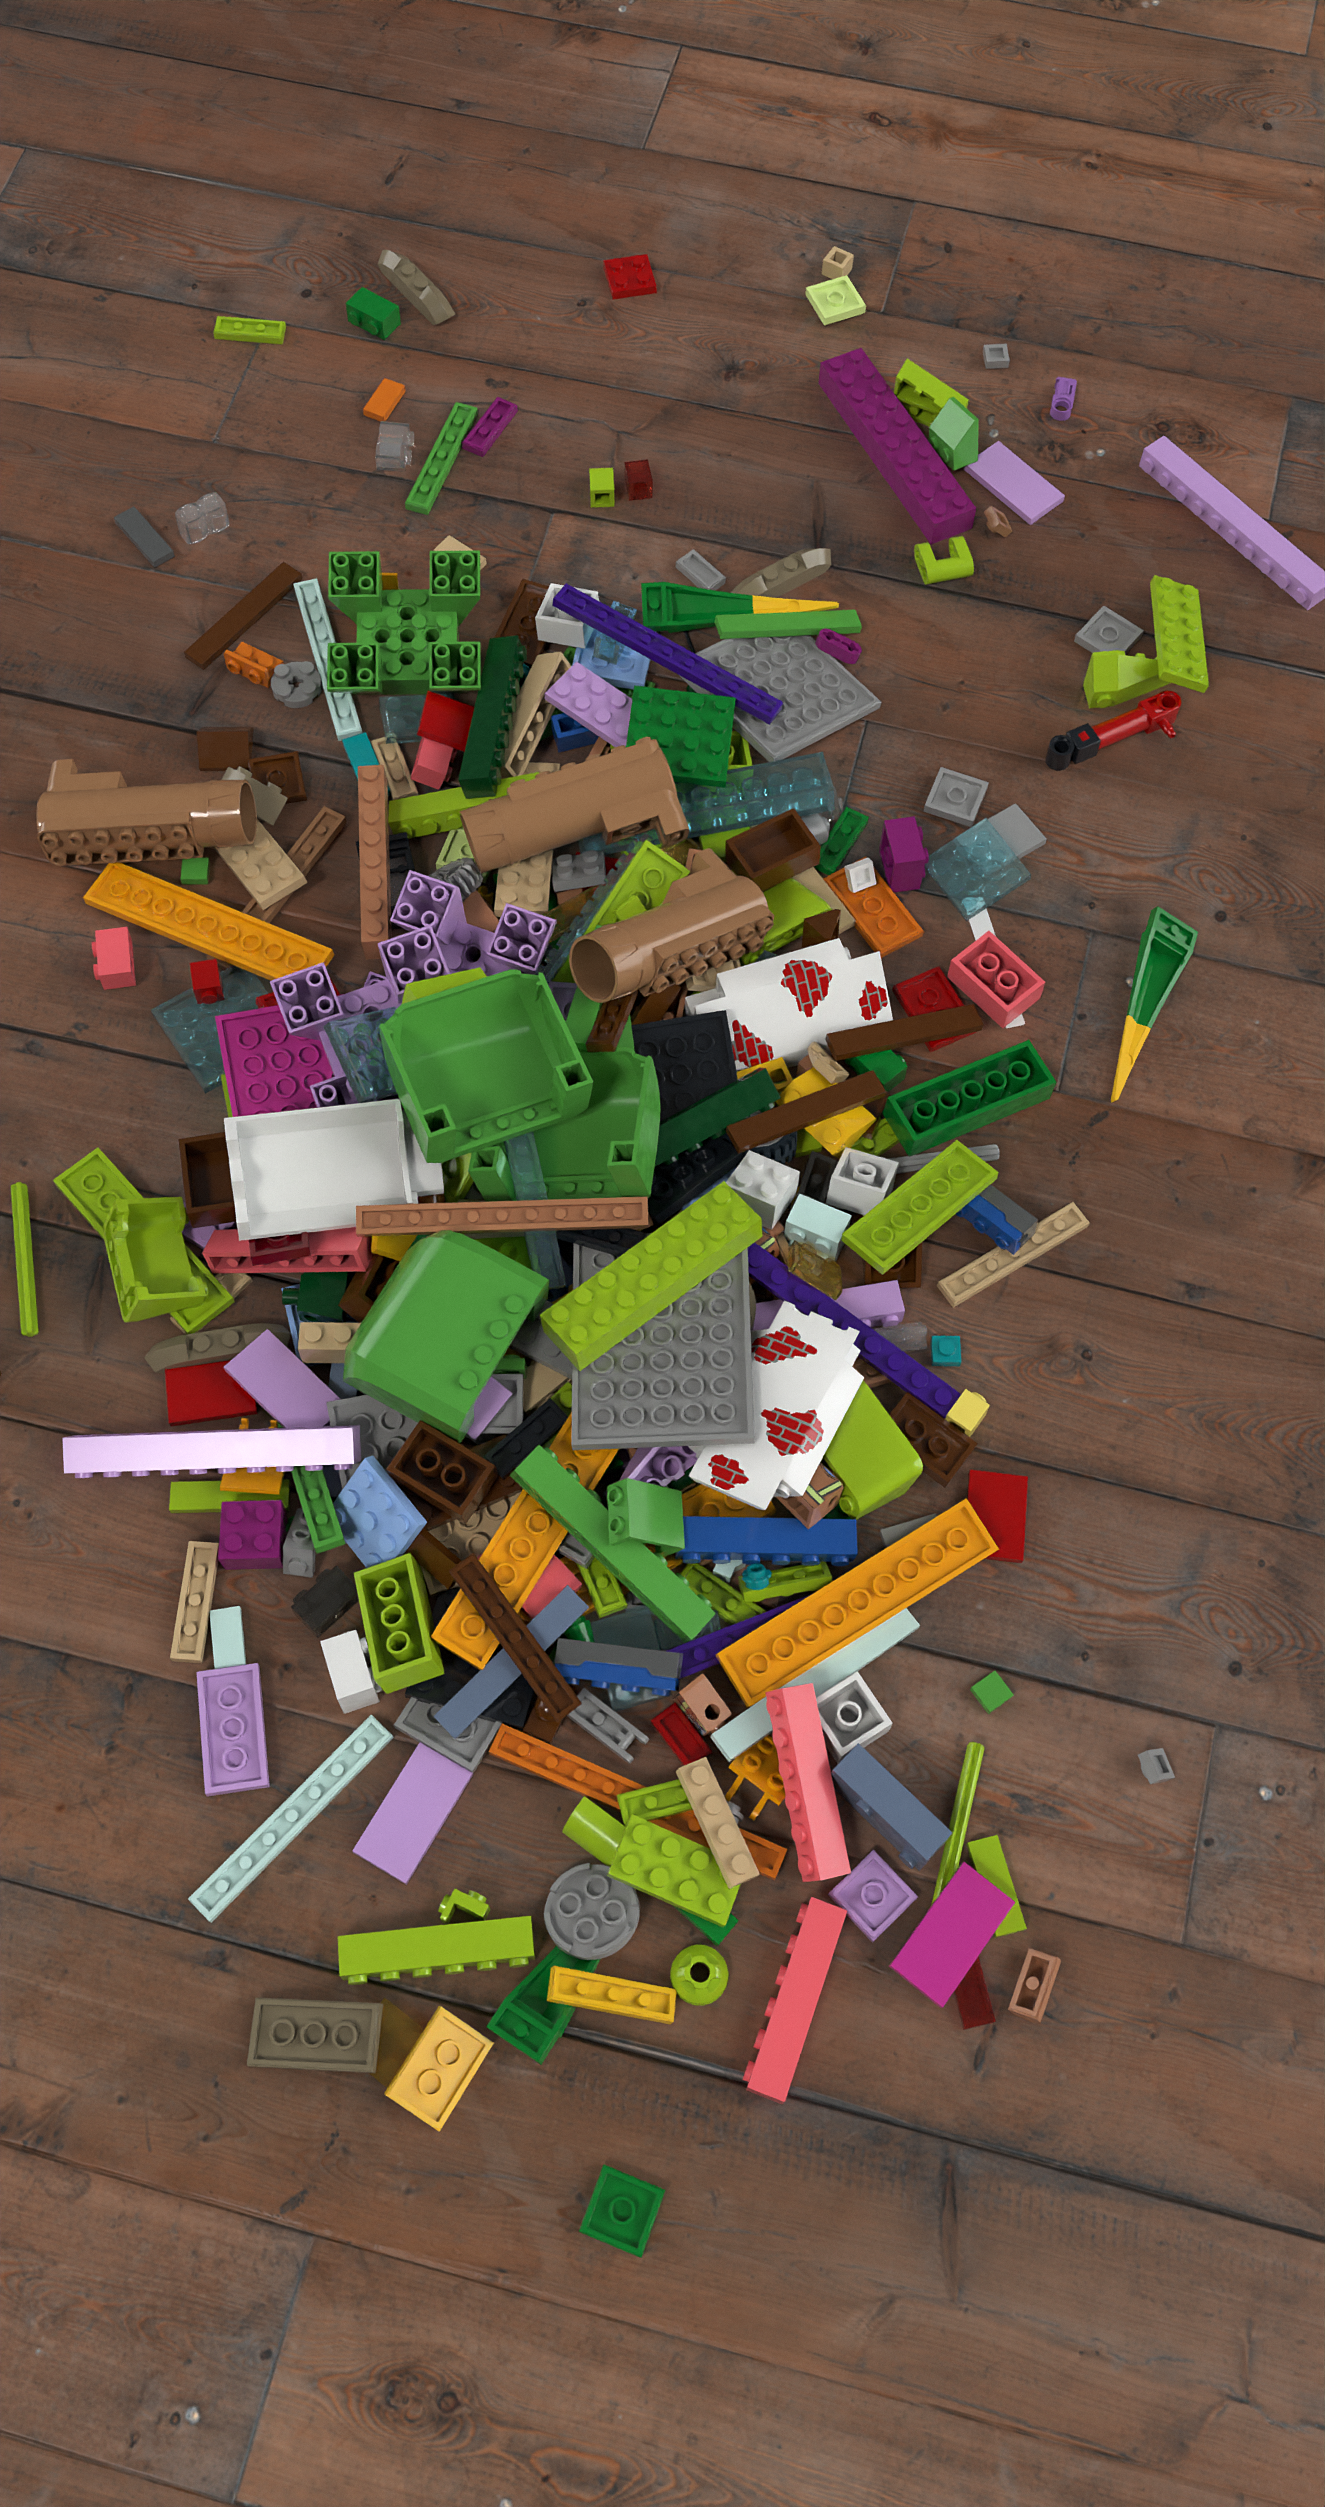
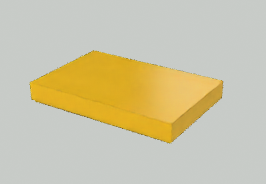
[384,2006,494,2132]

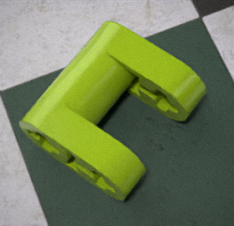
[914,536,974,585]

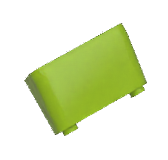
[739,878,833,967]
[103,1197,208,1323]
[823,1381,923,1520]

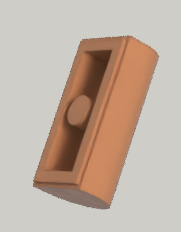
[1008,1948,1061,2024]

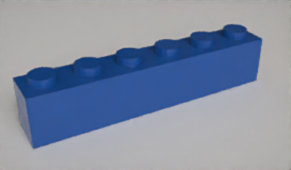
[675,1516,858,1566]

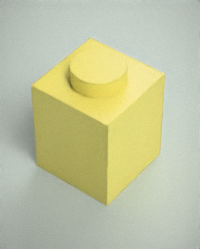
[945,1389,990,1437]

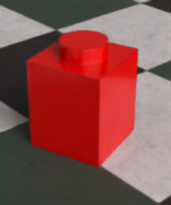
[190,959,225,1004]

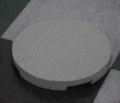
[544,1863,640,1960]

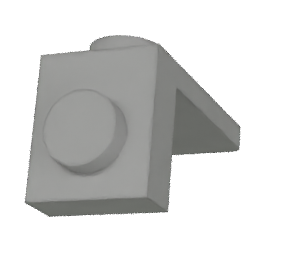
[283,1509,315,1578]

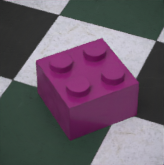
[879,816,929,893]
[218,1500,287,1570]

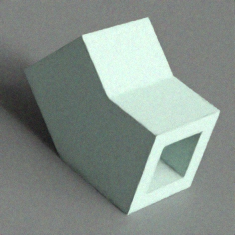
[713,1560,746,1583]

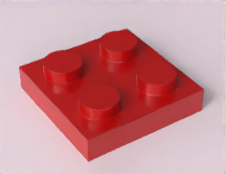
[603,254,657,300]

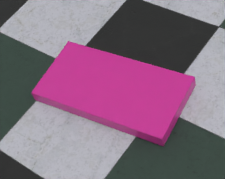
[889,1862,1015,2008]

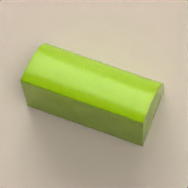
[562,1796,625,1867]

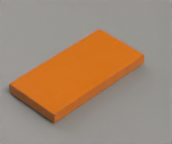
[823,856,924,958]

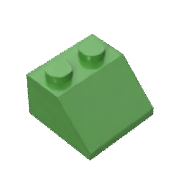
[928,397,979,471]

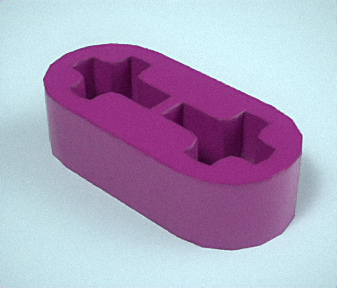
[815,629,862,664]

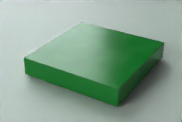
[579,2164,665,2258]

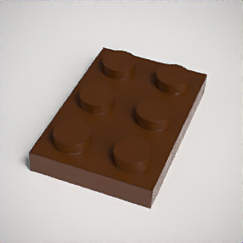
[889,1391,978,1488]

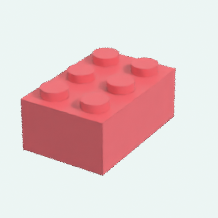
[947,931,1045,1028]

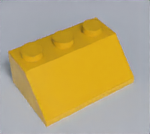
[775,1067,877,1160]

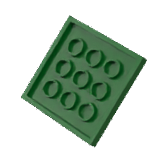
[626,685,736,788]

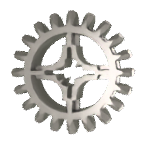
[428,857,483,900]

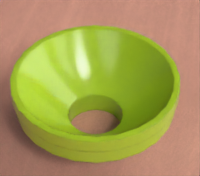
[670,1945,728,2006]

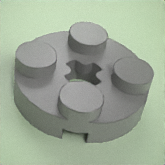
[271,661,322,708]

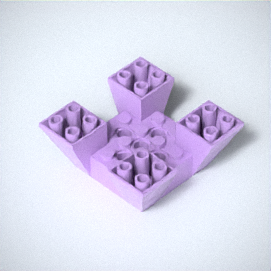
[364,870,557,987]
[270,925,450,1108]

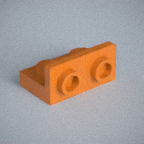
[223,642,284,688]

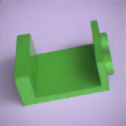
[607,1478,685,1557]

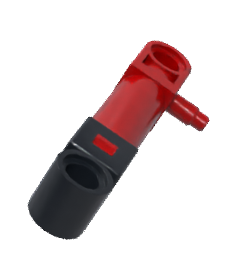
[1045,690,1181,771]

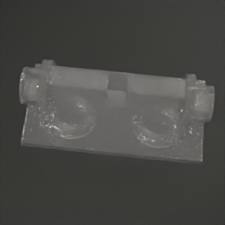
[873,1322,928,1352]

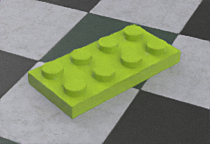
[606,1814,740,1927]

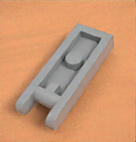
[567,1688,649,1764]

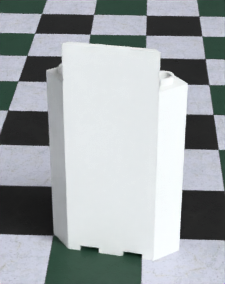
[224,1099,444,1241]

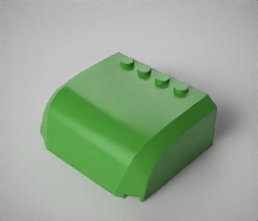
[379,969,593,1163]
[468,1046,660,1202]
[343,1230,549,1444]

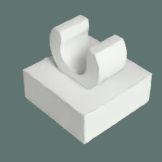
[844,858,876,893]

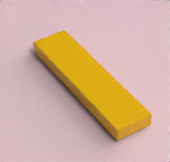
[547,1966,677,2024]

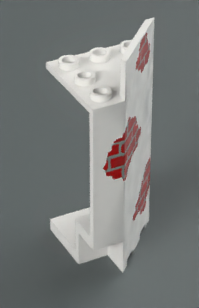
[684,938,893,1072]
[688,1301,864,1510]

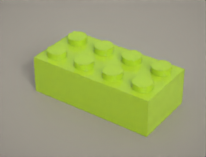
[354,1553,444,1694]

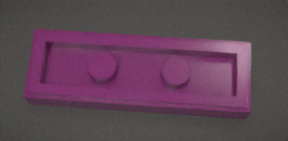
[462,397,518,457]

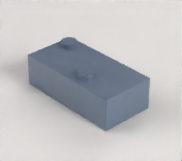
[831,1743,952,1871]

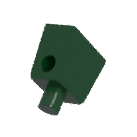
[282,1272,351,1323]

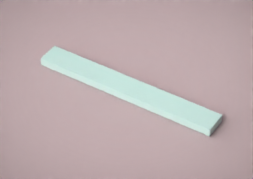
[293,578,362,741]
[710,1608,920,1762]
[188,1715,394,1923]

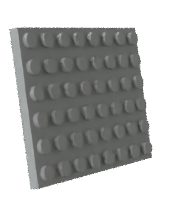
[571,1233,755,1450]

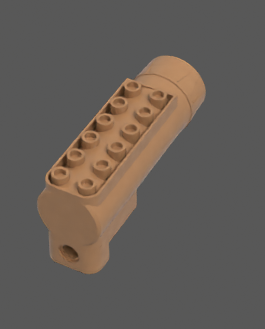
[459,737,690,874]
[36,759,257,866]
[569,848,774,1003]

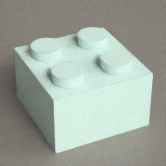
[784,1193,852,1267]

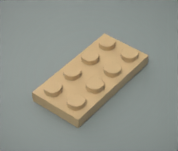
[214,819,307,910]

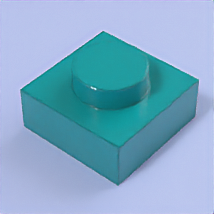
[930,1336,962,1367]

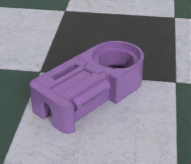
[1050,377,1077,421]

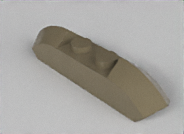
[378,250,455,326]
[730,548,831,598]
[144,1323,291,1374]

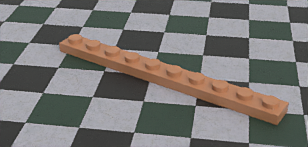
[356,1197,648,1237]

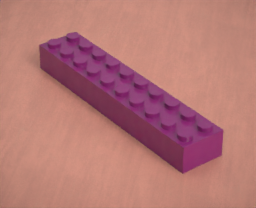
[818,348,976,544]

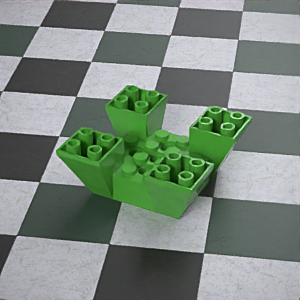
[327,550,481,695]

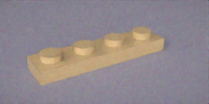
[170,1541,219,1663]
[676,1757,760,1889]

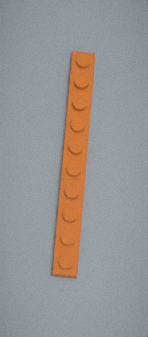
[489,1723,787,1881]

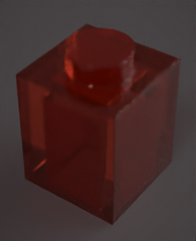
[624,459,653,501]

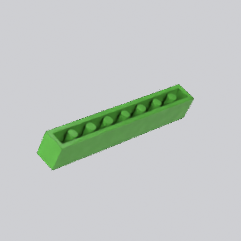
[509,1445,716,1643]

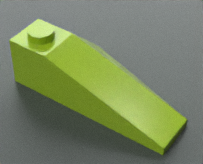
[1083,650,1170,708]

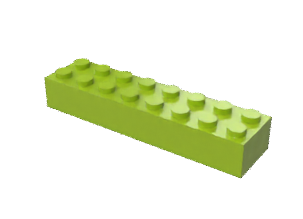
[540,1181,762,1371]

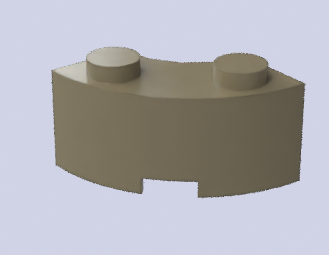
[221,766,288,825]

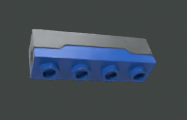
[956,1185,1038,1255]
[555,1638,683,1696]

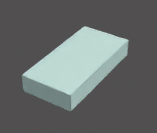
[209,1606,247,1669]

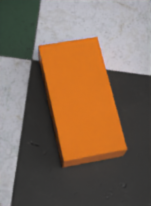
[363,378,406,423]

